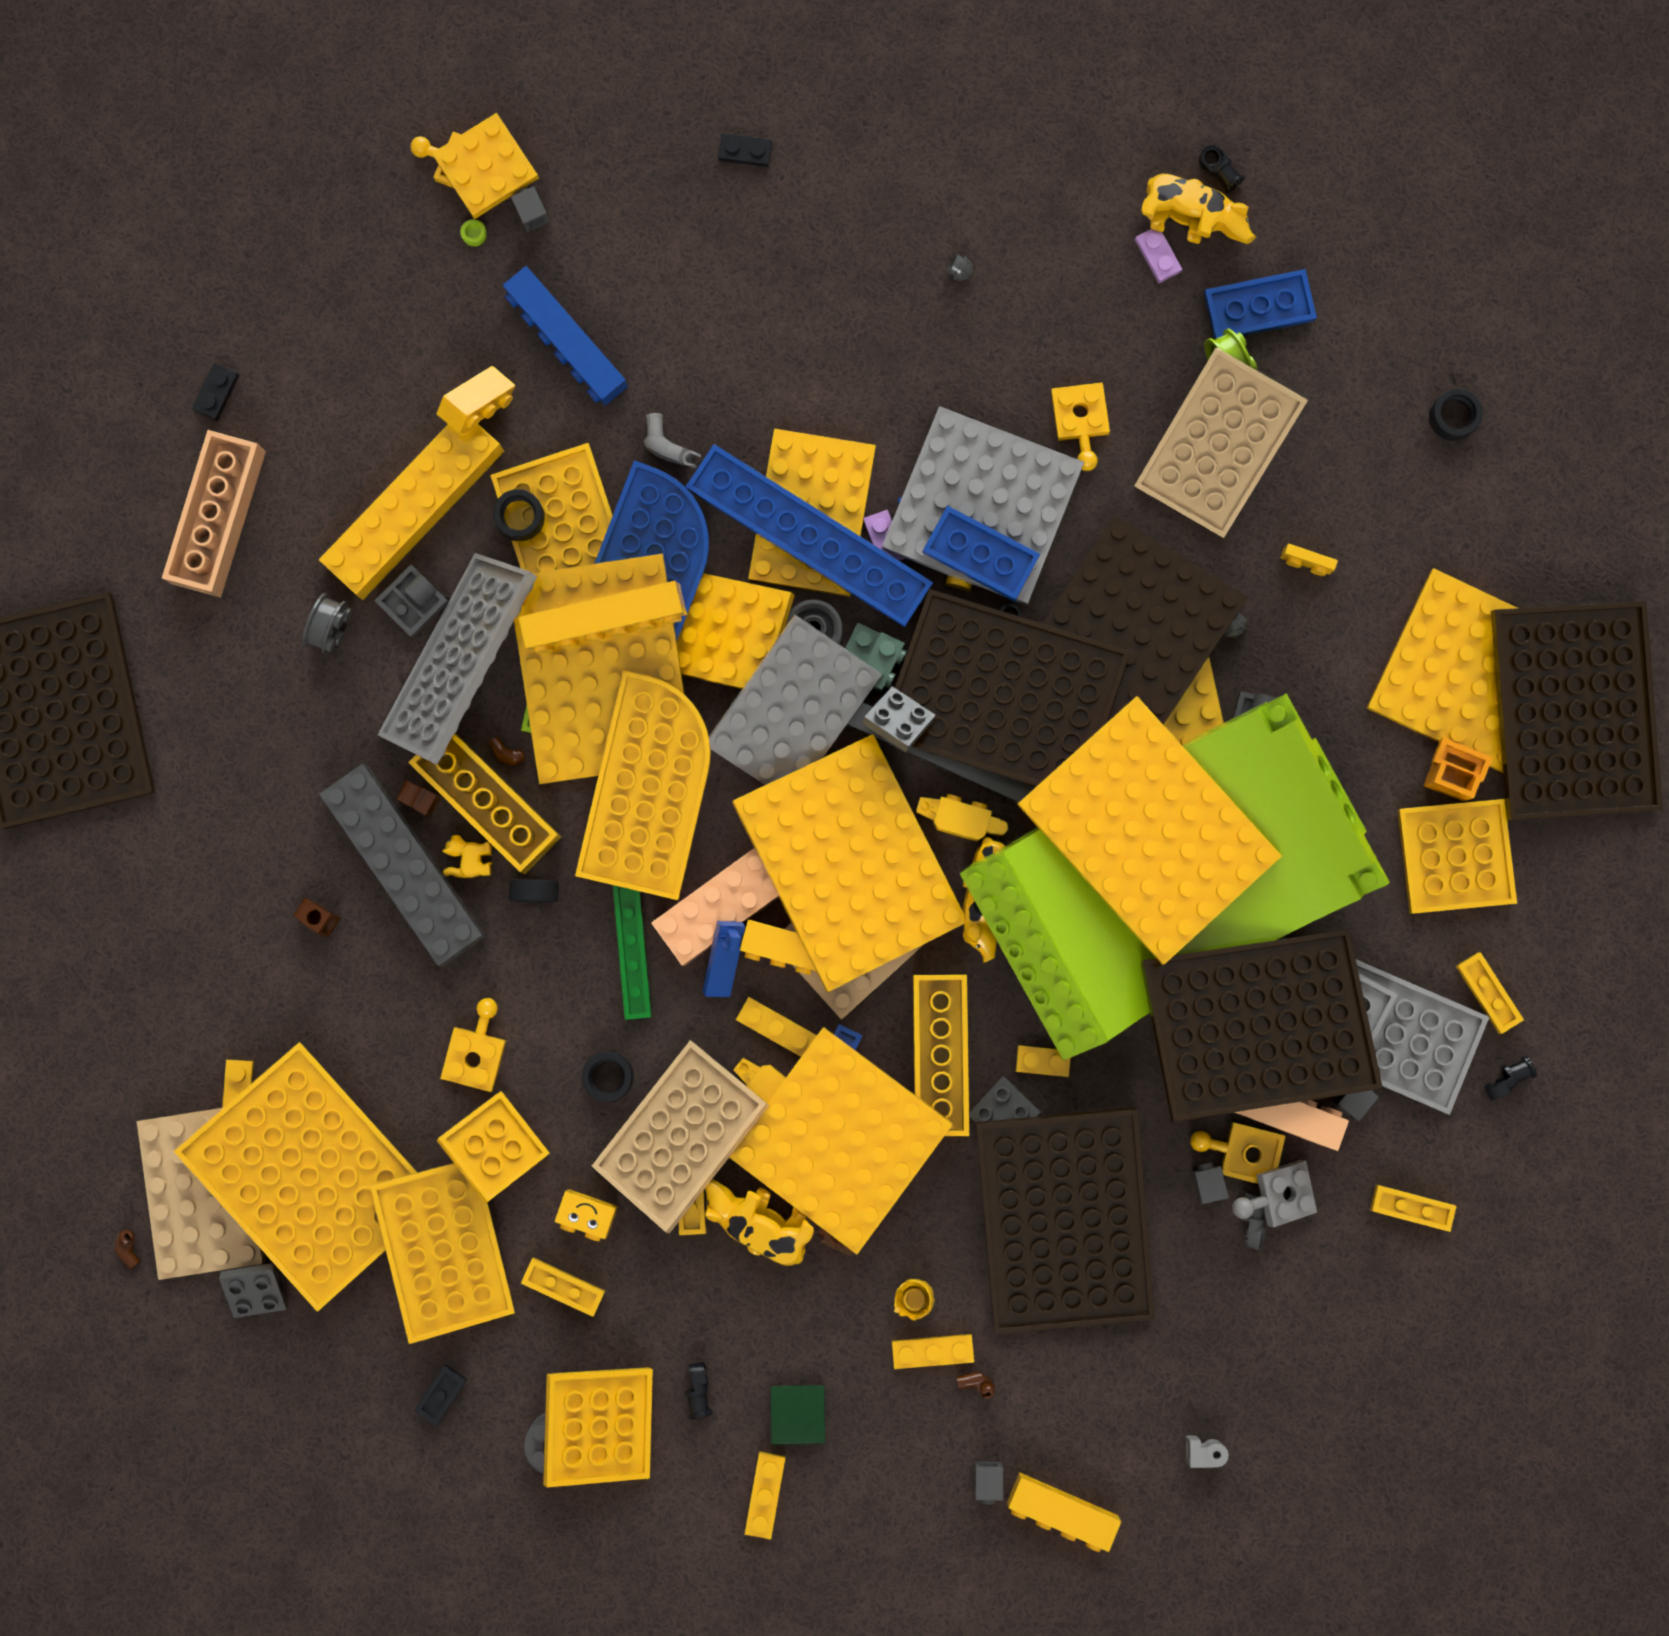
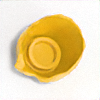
[894,1279,935,1321]

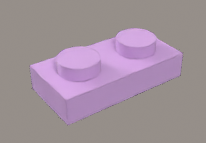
[1135,229,1182,283]
[863,510,905,561]

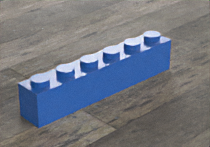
[503,266,628,406]

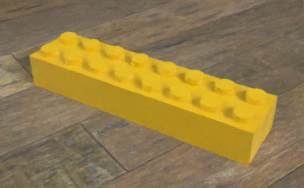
[319,424,504,600]

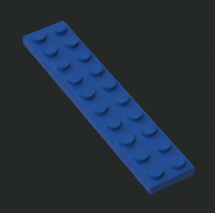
[686,444,933,628]

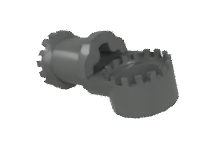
[1240,1193,1265,1250]

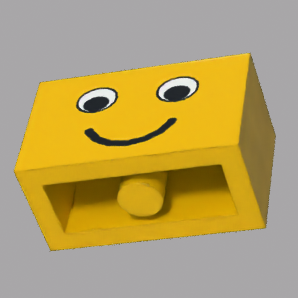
[555,1189,618,1241]

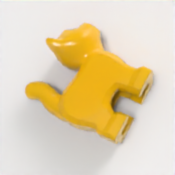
[442,835,492,878]

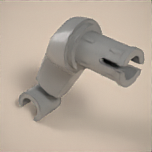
[643,413,701,469]

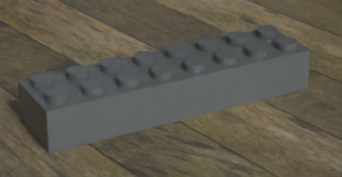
[319,764,486,967]

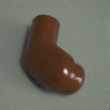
[488,736,525,766]
[115,1230,141,1270]
[956,1372,995,1399]

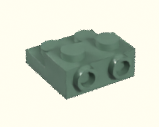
[845,623,907,692]

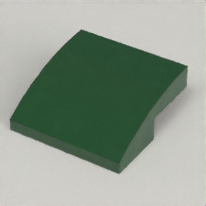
[771,1385,825,1445]

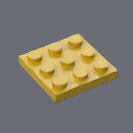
[432,113,539,219]
[436,1091,550,1204]

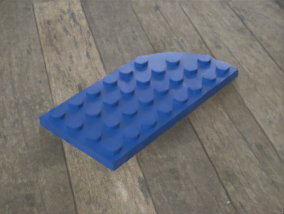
[594,460,709,641]

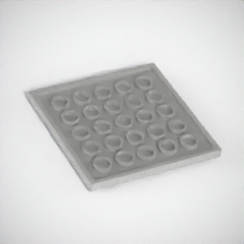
[882,406,1084,606]

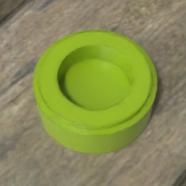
[460,219,487,247]

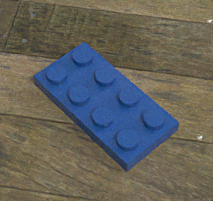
[1204,269,1317,340]
[922,505,1040,601]

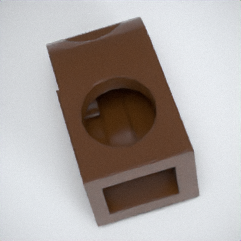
[396,780,441,817]
[293,897,341,937]

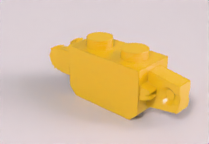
[916,794,1009,842]
[734,1058,786,1103]

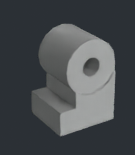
[1186,1436,1229,1468]

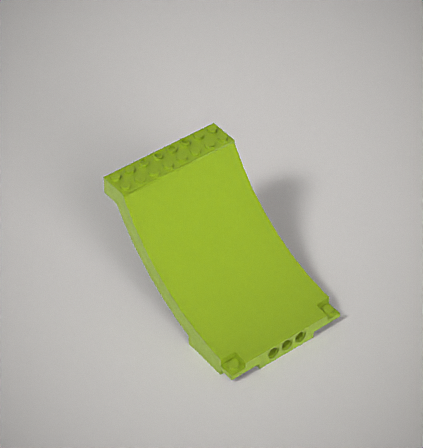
[960,693,1390,1060]

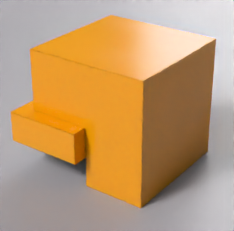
[1423,737,1493,802]

